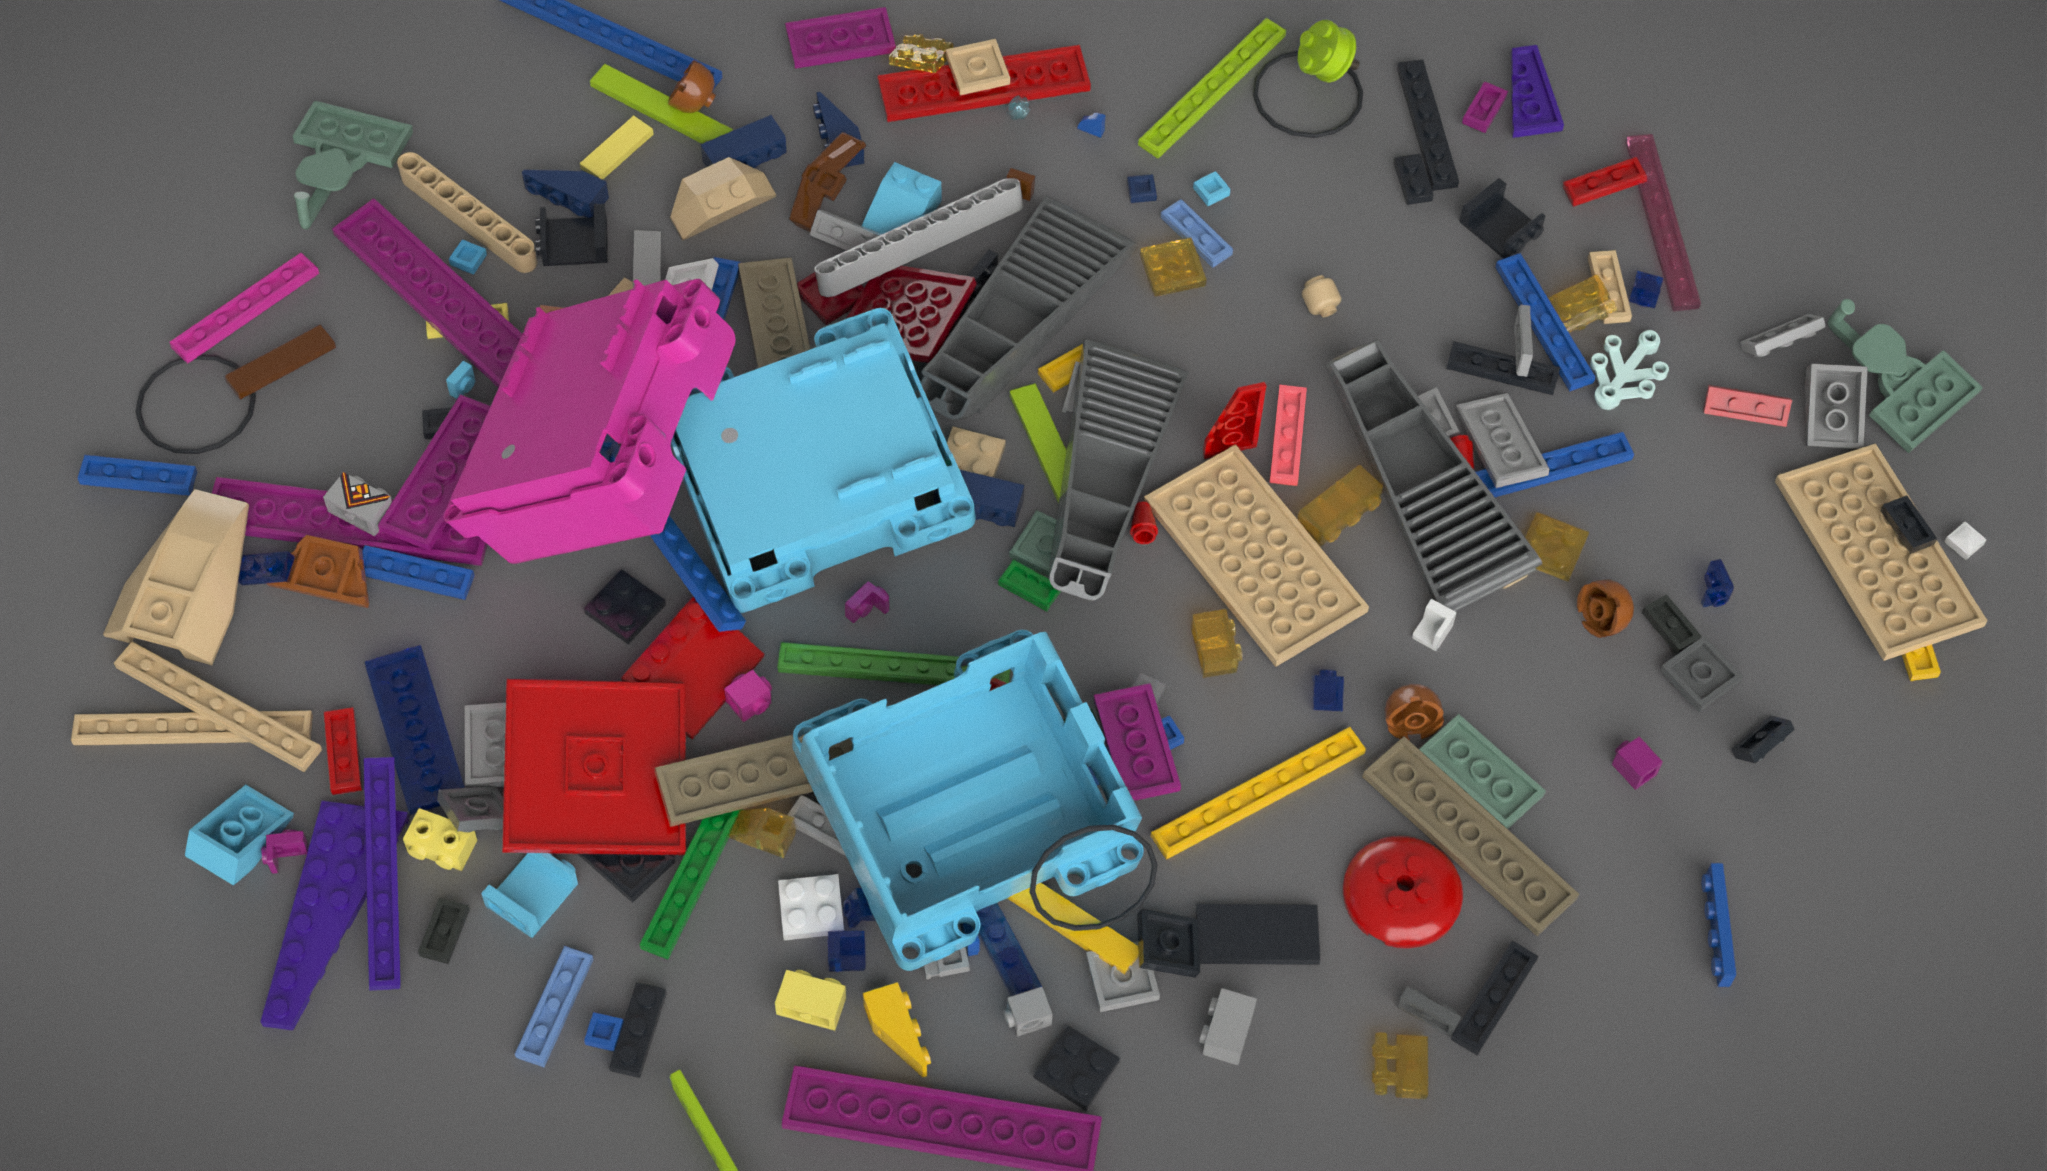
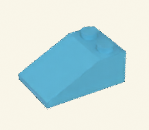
[862,162,942,234]
[185,785,294,885]

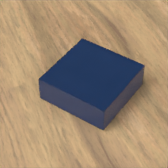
[1127,174,1157,203]

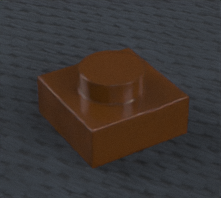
[1007,168,1035,201]

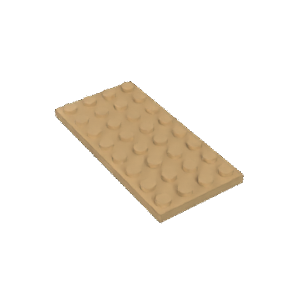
[1775,443,1987,661]
[1144,445,1369,667]

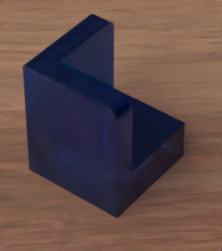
[828,931,866,972]

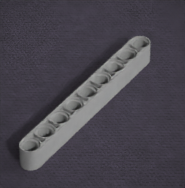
[815,178,1023,297]

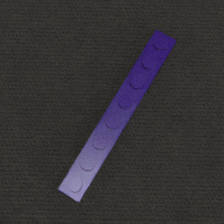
[364,757,401,991]

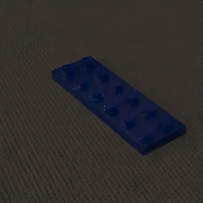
[364,645,465,815]

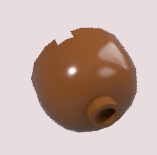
[667,60,716,113]
[1577,579,1634,638]
[1385,684,1444,740]

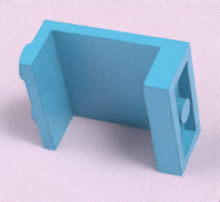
[481,853,578,938]

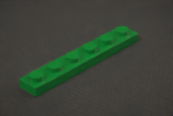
[640,809,743,960]

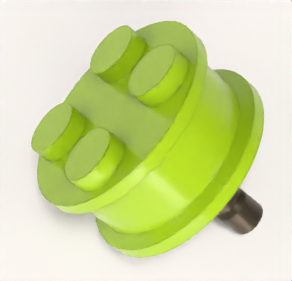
[1298,20,1360,83]

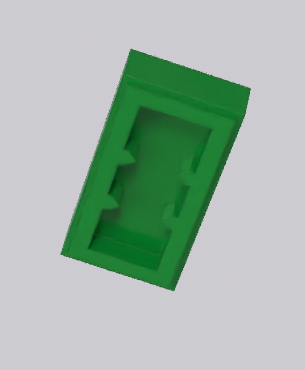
[998,560,1061,612]

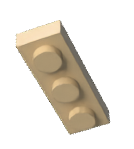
[1588,250,1632,324]

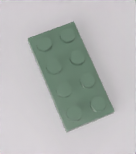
[1419,714,1546,829]

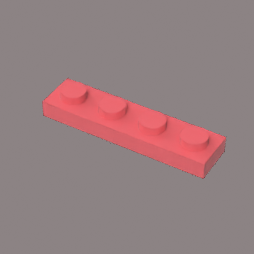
[1269,385,1307,486]

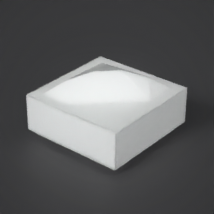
[1944,522,1987,560]

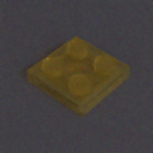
[1140,238,1207,297]
[1525,512,1589,582]

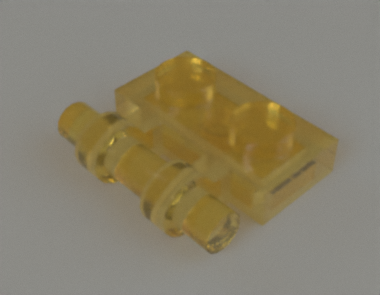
[888,34,954,73]
[1549,274,1617,333]
[1372,1032,1428,1099]

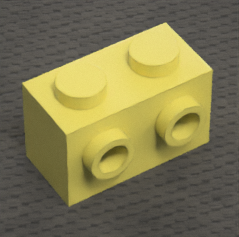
[403,808,477,871]
[775,970,846,1031]

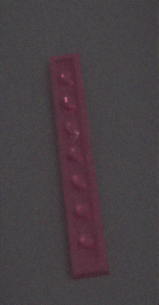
[1626,134,1701,311]

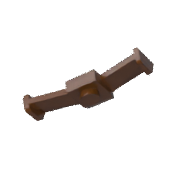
[789,132,866,232]

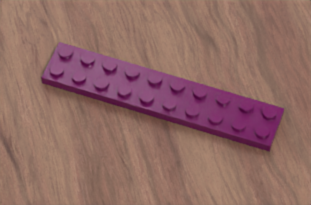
[332,198,522,388]
[211,477,488,566]
[781,1066,1102,1171]

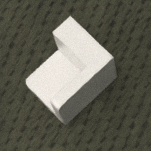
[1412,599,1457,651]

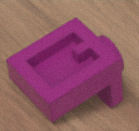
[845,581,889,624]

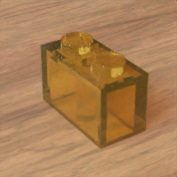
[1191,609,1242,678]

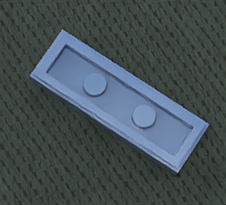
[1160,199,1233,268]

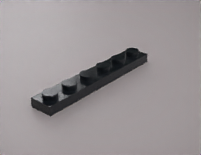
[1397,59,1459,191]

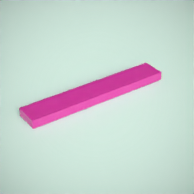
[169,253,319,364]

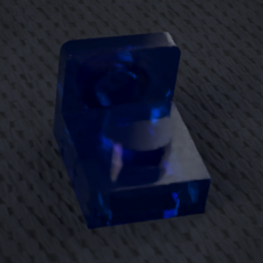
[1629,271,1664,309]
[1701,559,1734,608]
[1312,670,1344,712]
[843,888,876,928]

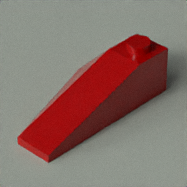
[1203,381,1266,459]

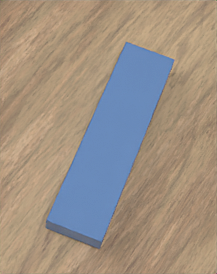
[515,946,594,1067]

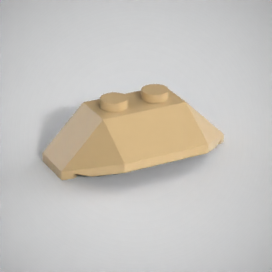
[670,157,776,241]

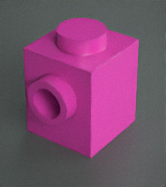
[724,670,772,722]

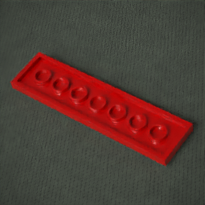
[878,45,1091,122]

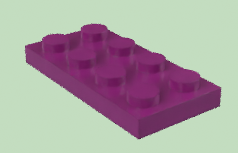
[785,7,896,69]
[1093,683,1181,801]

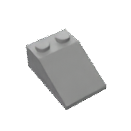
[1804,364,1867,449]

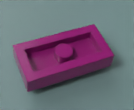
[1462,81,1508,133]

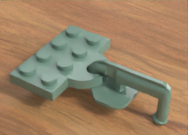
[293,101,413,230]
[1827,299,1983,453]

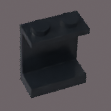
[1459,178,1546,259]
[535,204,608,266]

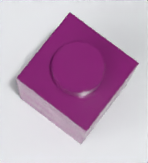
[1612,736,1663,790]

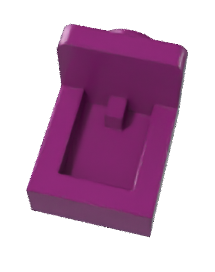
[261,829,308,874]

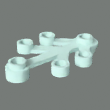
[1590,330,1669,410]

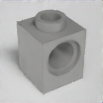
[1003,987,1053,1037]

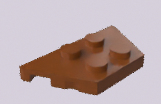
[264,535,369,608]

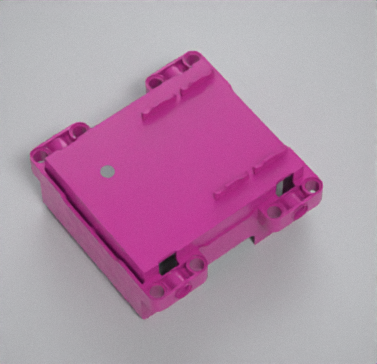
[443,279,736,564]

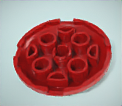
[1343,836,1463,948]

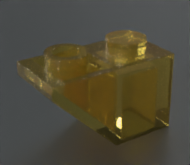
[729,808,796,858]

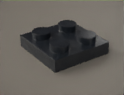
[584,569,666,645]
[1137,909,1200,978]
[1034,1026,1120,1111]

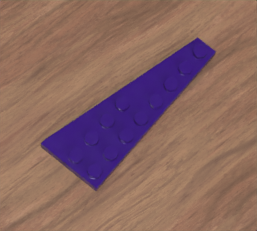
[261,801,410,1031]

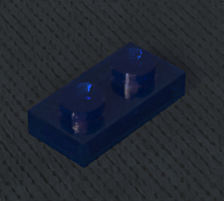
[238,551,295,586]

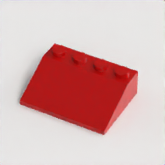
[621,597,765,740]

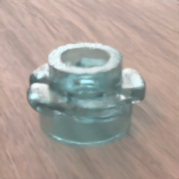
[1007,96,1030,120]

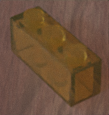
[1298,465,1383,547]

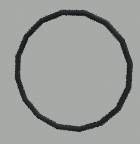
[1253,51,1363,138]
[135,355,256,454]
[1029,824,1158,931]

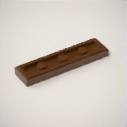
[225,324,336,400]

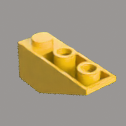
[863,982,931,1077]

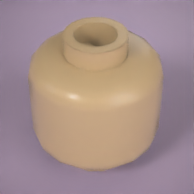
[1302,275,1341,318]

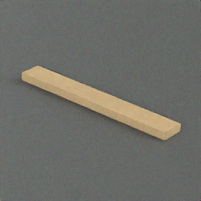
[114,641,322,772]
[71,710,313,745]

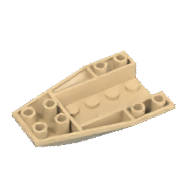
[103,489,249,665]

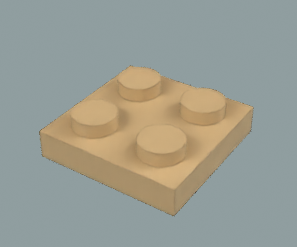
[946,39,1010,95]
[947,427,1006,478]

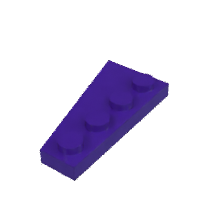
[1511,45,1564,138]

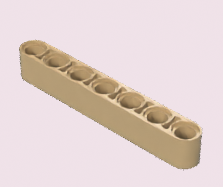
[397,152,537,273]

